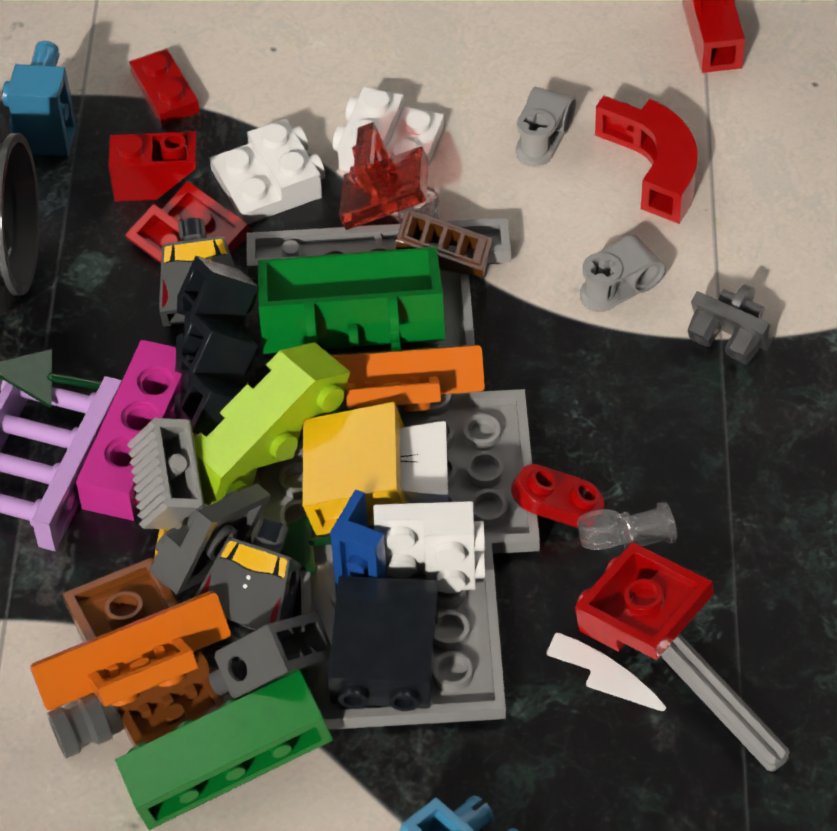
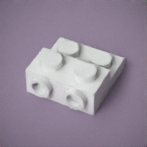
[333,87,444,186]
[209,119,325,224]
[374,501,485,593]

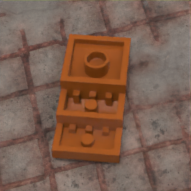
[62,557,226,747]

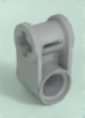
[516,87,576,166]
[580,235,666,311]

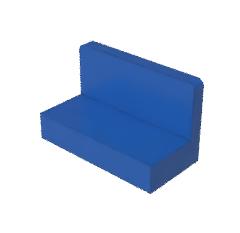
[330,489,387,588]

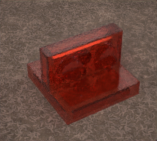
[339,122,429,230]

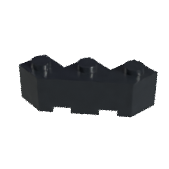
[174,256,259,437]

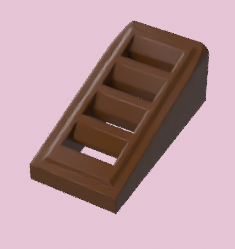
[396,210,493,277]

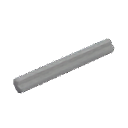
[661,634,790,772]

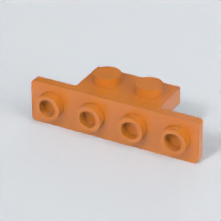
[331,345,485,412]
[30,591,230,711]

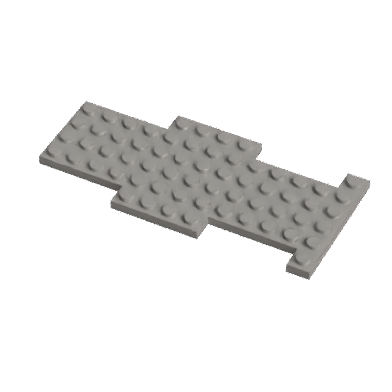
[246,218,540,730]

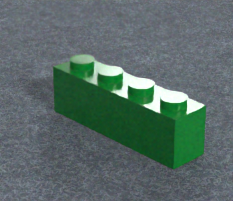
[115,670,333,830]

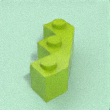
[194,342,350,506]

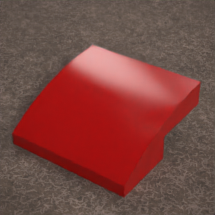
[125,181,252,264]

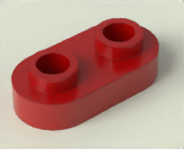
[511,464,604,528]

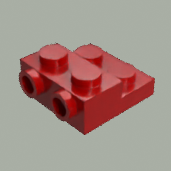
[575,542,714,660]

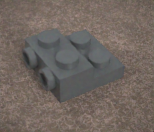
[149,483,271,595]

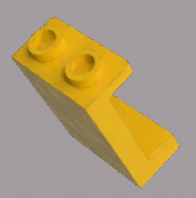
[303,402,409,536]

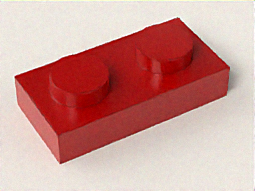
[129,48,200,126]

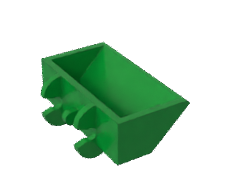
[258,247,445,354]

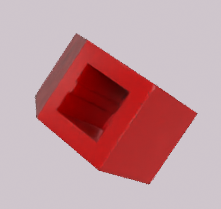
[109,131,197,202]

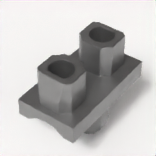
[687,284,773,365]

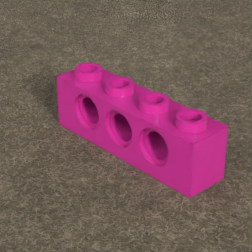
[76,340,183,521]

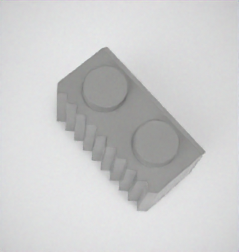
[127,418,204,530]

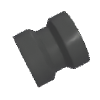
[47,693,113,758]

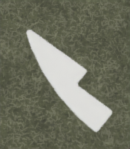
[547,633,666,711]

